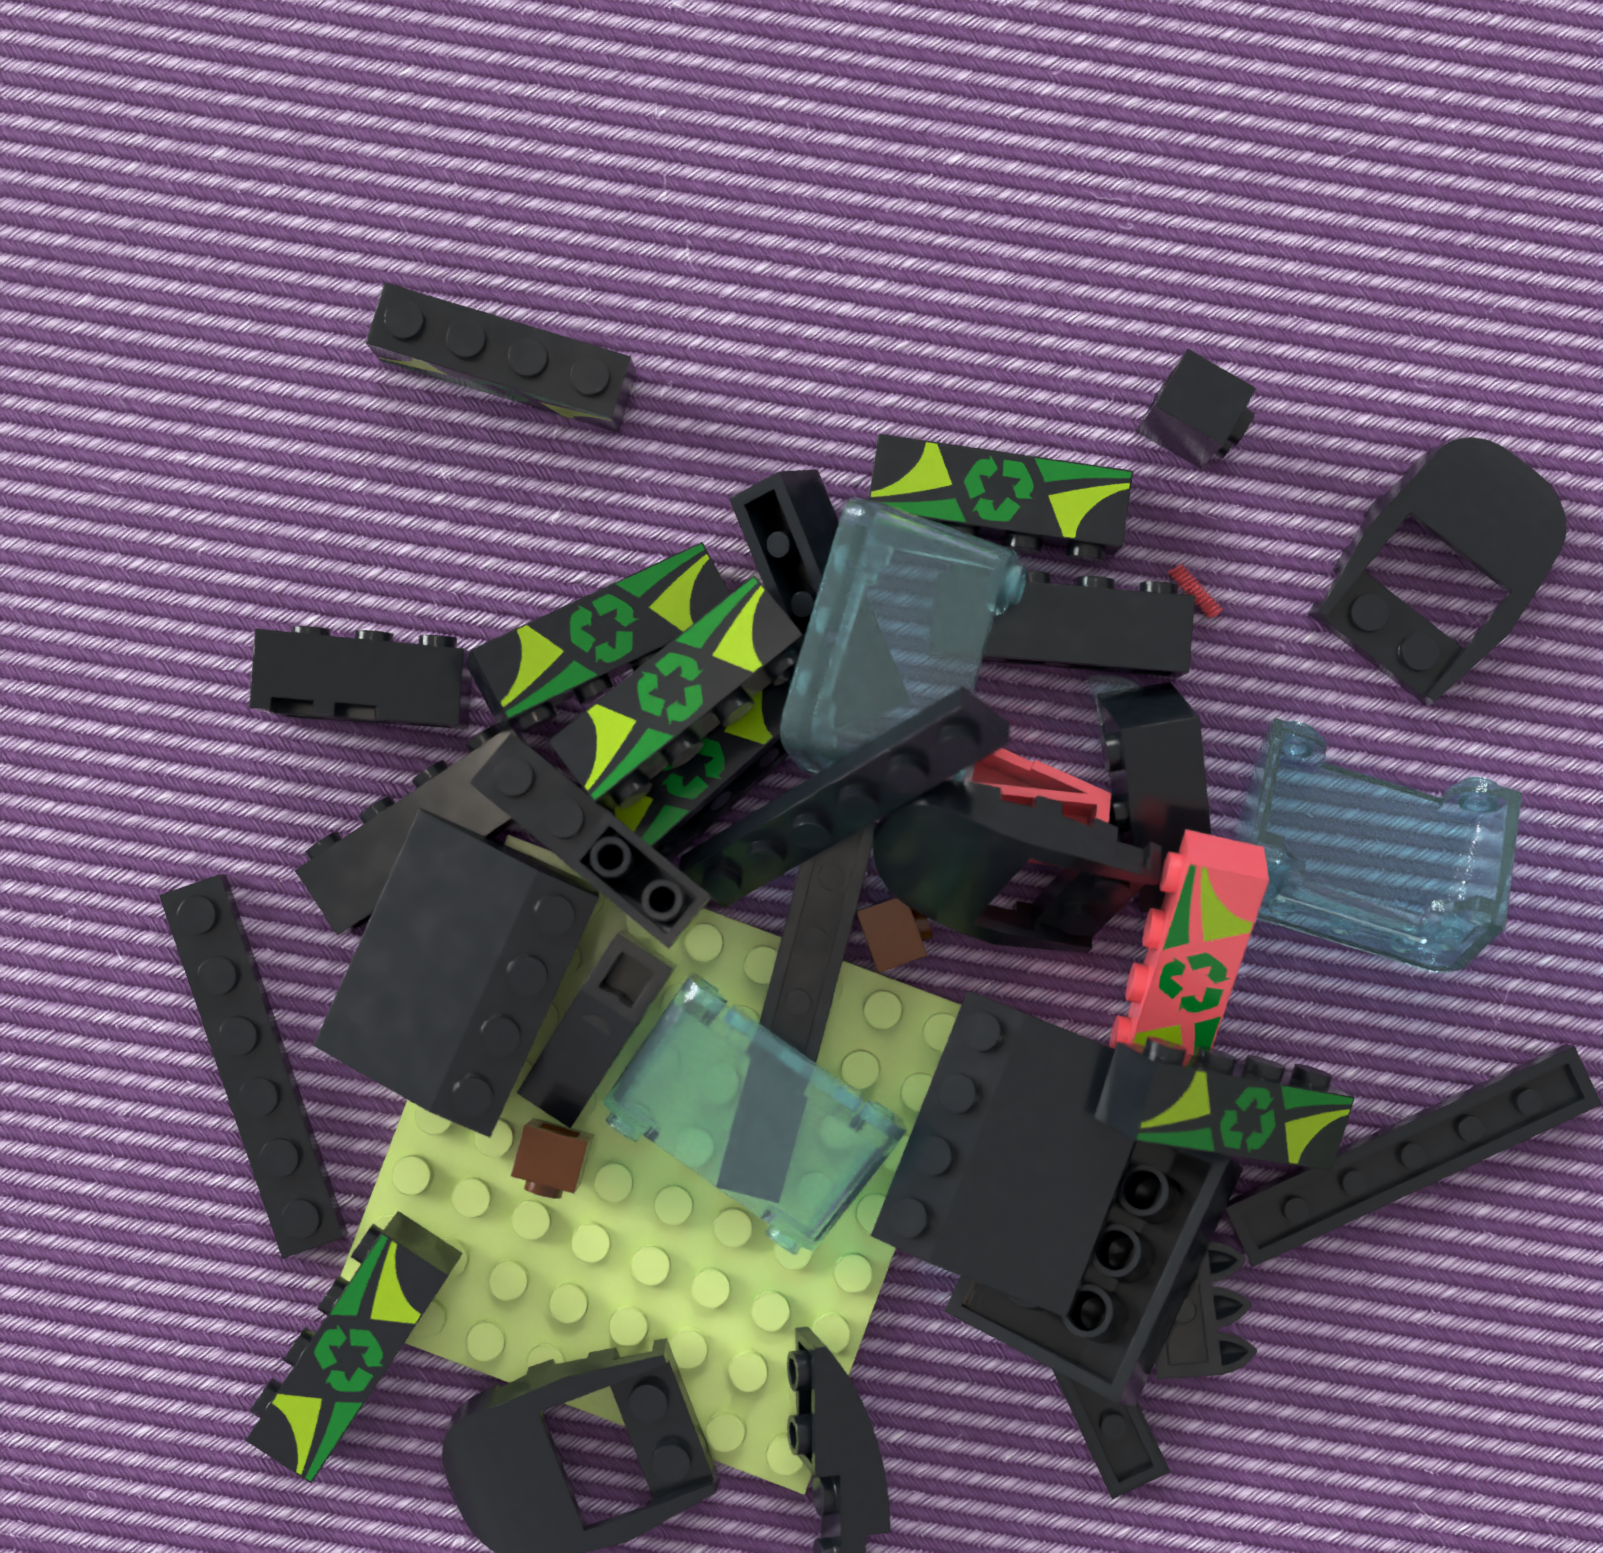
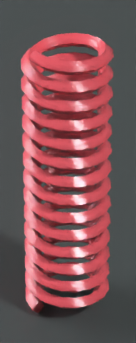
[1168,564,1223,619]

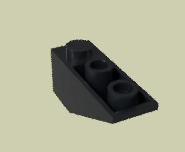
[517,930,678,1129]

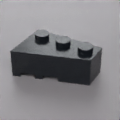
[249,626,472,730]
[1096,682,1211,913]

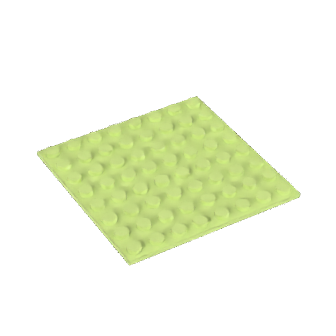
[340,835,961,1495]

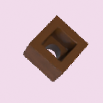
[855,896,933,973]
[511,1118,594,1199]

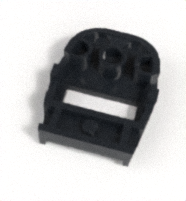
[1307,437,1567,707]
[872,780,1162,953]
[442,1338,721,1553]

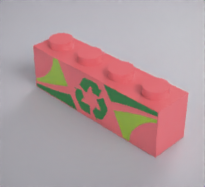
[1109,830,1269,1055]

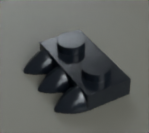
[1155,1242,1257,1380]

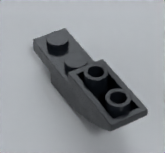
[469,732,712,949]
[787,1326,891,1553]

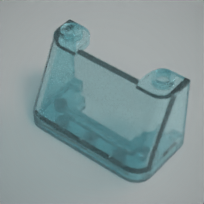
[781,497,1027,781]
[1233,718,1522,972]
[602,972,907,1255]

